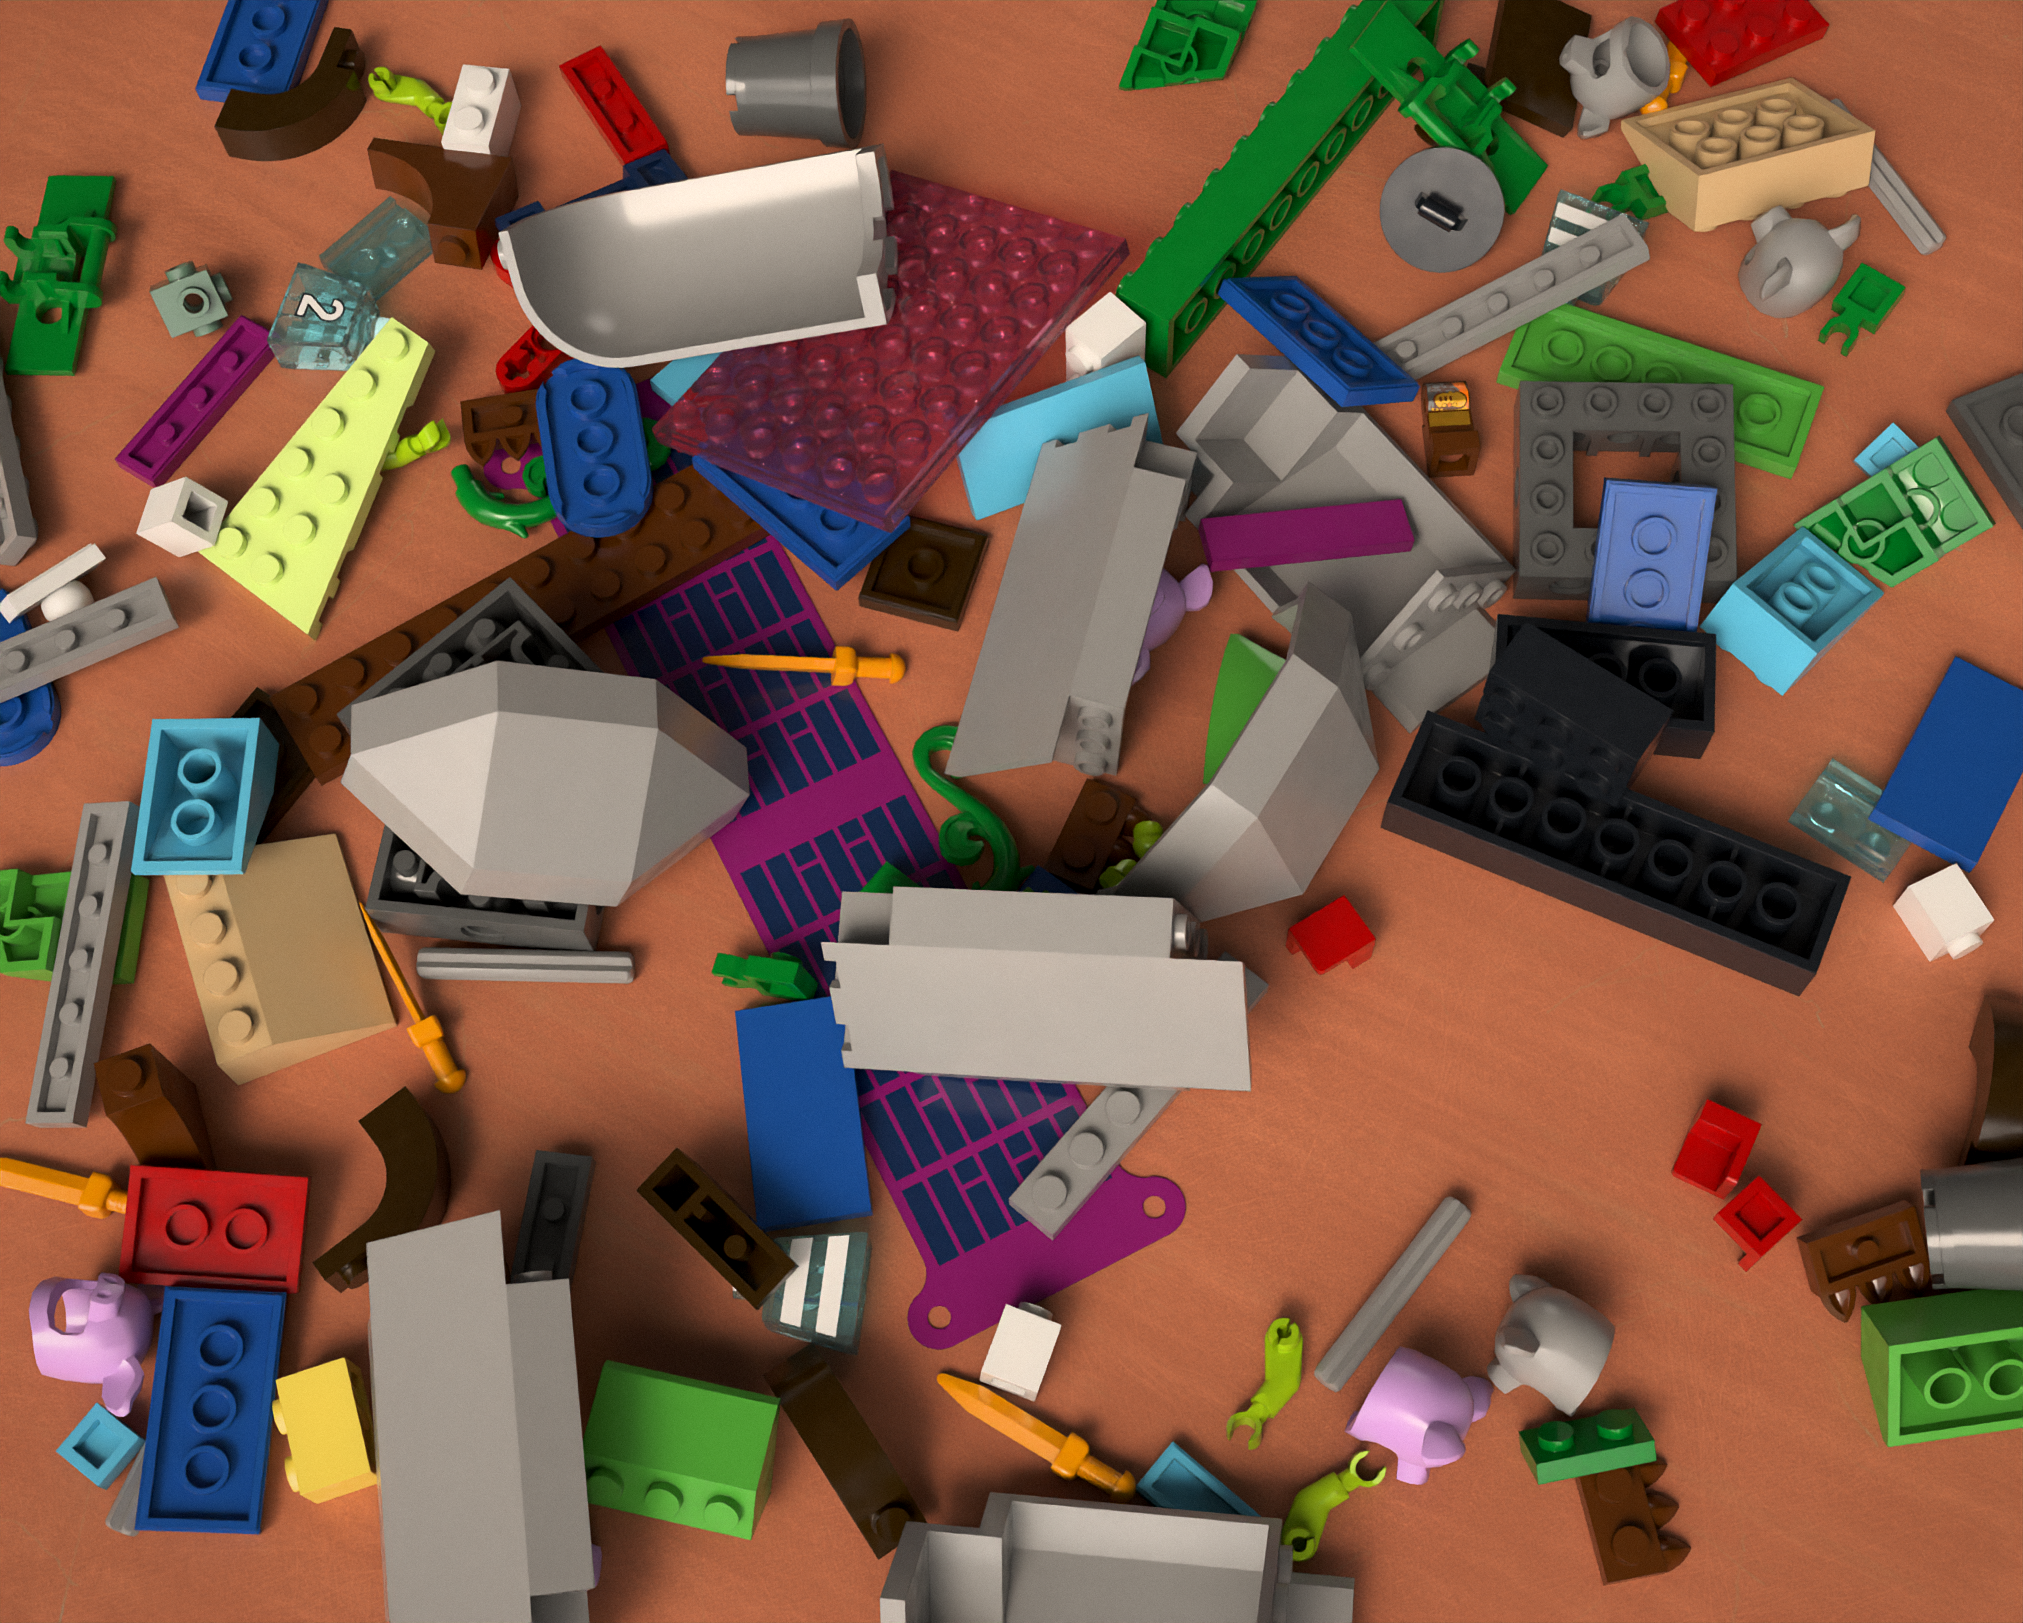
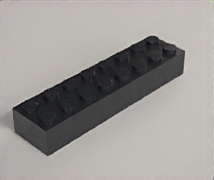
[1380,710,1852,996]

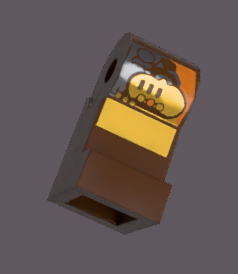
[1421,381,1481,478]

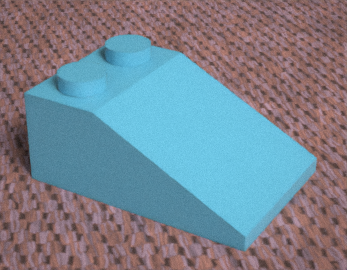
[1699,526,1884,696]
[131,718,279,875]

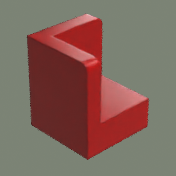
[1285,895,1376,975]
[1671,1099,1762,1200]
[1712,1176,1803,1272]

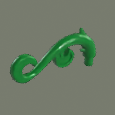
[451,417,672,539]
[912,725,1035,891]

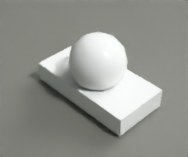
[0,543,106,624]

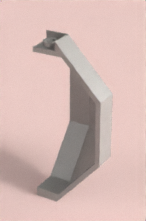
[1095,581,1380,922]
[340,661,749,907]

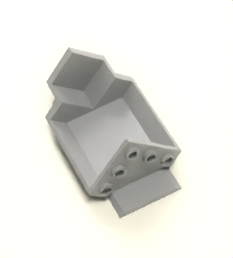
[1176,354,1516,734]
[944,413,1197,777]
[821,886,1252,1092]
[366,1210,595,1623]
[880,1492,1355,1623]

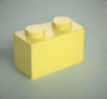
[272,1357,377,1504]

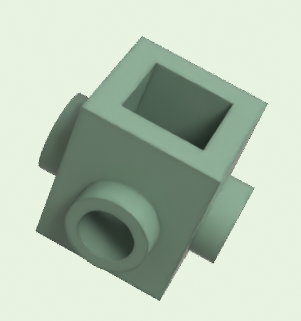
[149,261,233,338]

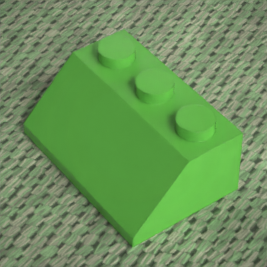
[1861,1289,2023,1447]
[583,1360,781,1540]

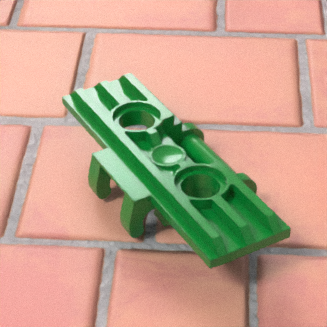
[1348,0,1548,215]
[0,175,118,376]

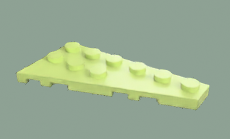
[198,317,435,641]

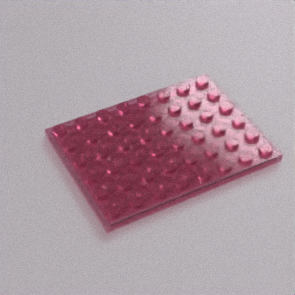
[652,170,1130,533]

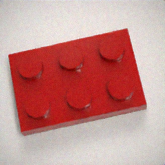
[1655,0,1829,87]
[119,1164,312,1294]

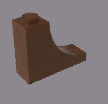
[367,138,519,270]
[93,1043,217,1170]

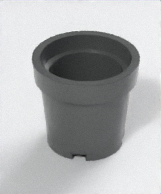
[725,18,866,149]
[1920,1157,2023,1291]

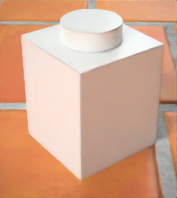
[136,477,228,557]
[1893,863,1994,962]
[979,1302,1062,1402]

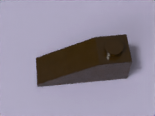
[636,1148,799,1310]

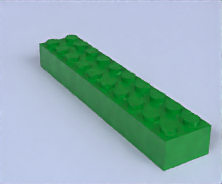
[1115,0,1444,378]

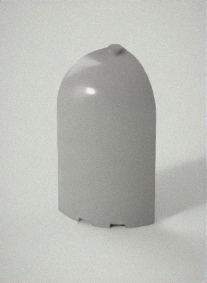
[497,143,898,368]

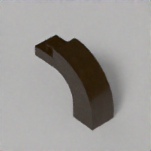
[214,27,367,161]
[1957,995,2023,1166]
[312,1086,451,1293]
[762,1342,927,1560]

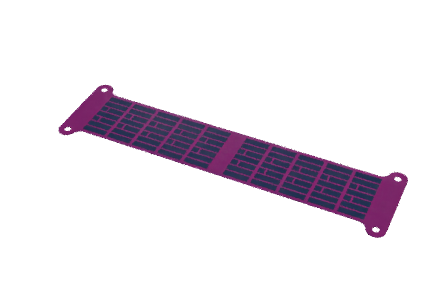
[483,376,1186,1350]

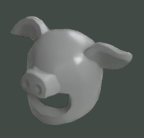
[1559,16,1670,139]
[1738,205,1861,318]
[1487,1274,1615,1417]

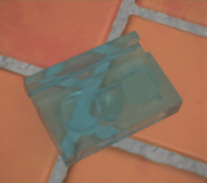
[319,196,433,306]
[1788,758,1912,883]

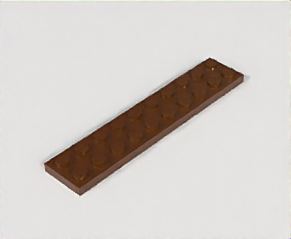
[269,464,771,786]

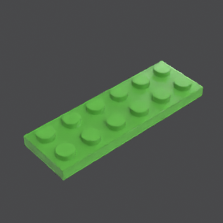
[1496,303,1824,479]

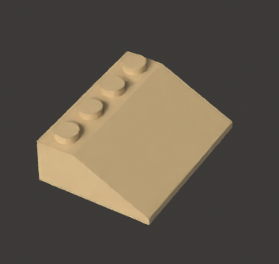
[1621,77,1876,232]
[164,833,398,1085]

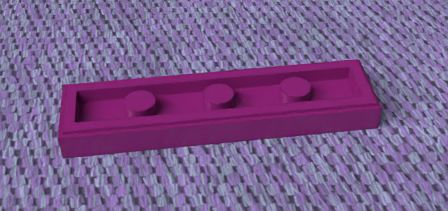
[115,314,284,488]
[1198,499,1415,572]

